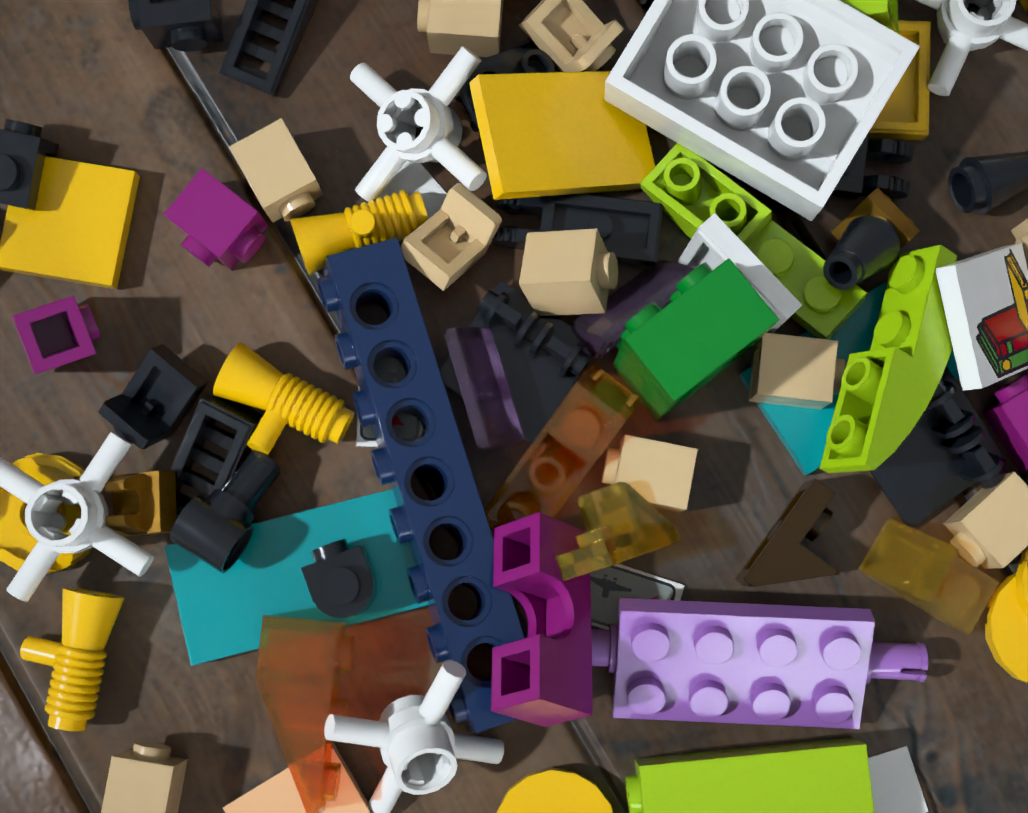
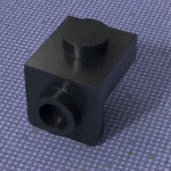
[128,0,224,52]
[0,119,59,211]
[98,344,208,449]

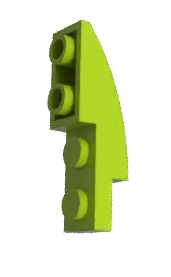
[640,143,867,340]
[819,245,957,473]

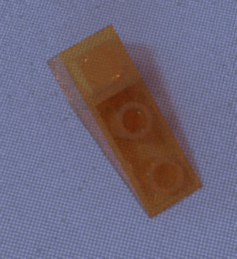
[484,364,642,531]
[256,614,355,813]

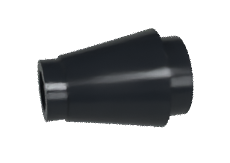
[948,151,1028,215]
[823,216,901,290]

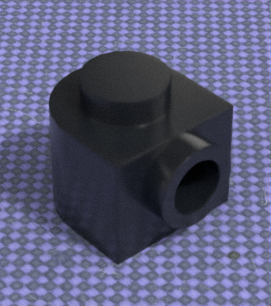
[301,539,377,618]

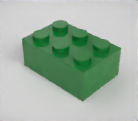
[612,258,779,422]

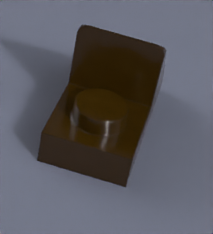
[735,478,840,587]

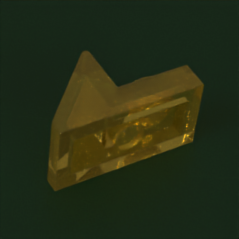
[555,482,681,581]
[858,519,1000,635]

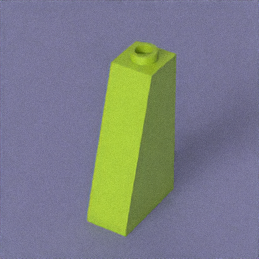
[625,737,875,813]

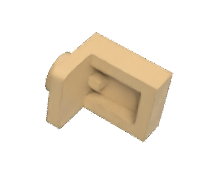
[518,0,624,72]
[401,183,502,291]

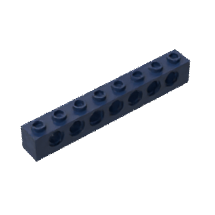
[317,238,525,733]

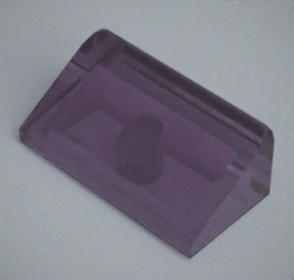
[571,260,695,359]
[444,327,523,454]

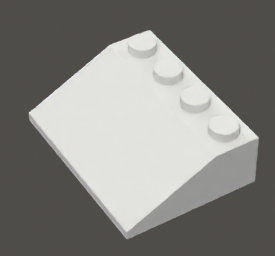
[604,0,920,221]

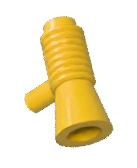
[290,190,428,276]
[213,342,355,456]
[20,587,125,732]

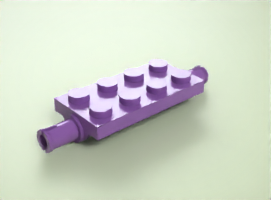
[591,598,928,729]

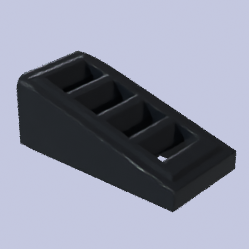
[219,0,319,97]
[170,394,263,516]

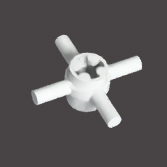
[916,0,1028,96]
[350,46,487,201]
[0,432,154,602]
[324,660,504,813]

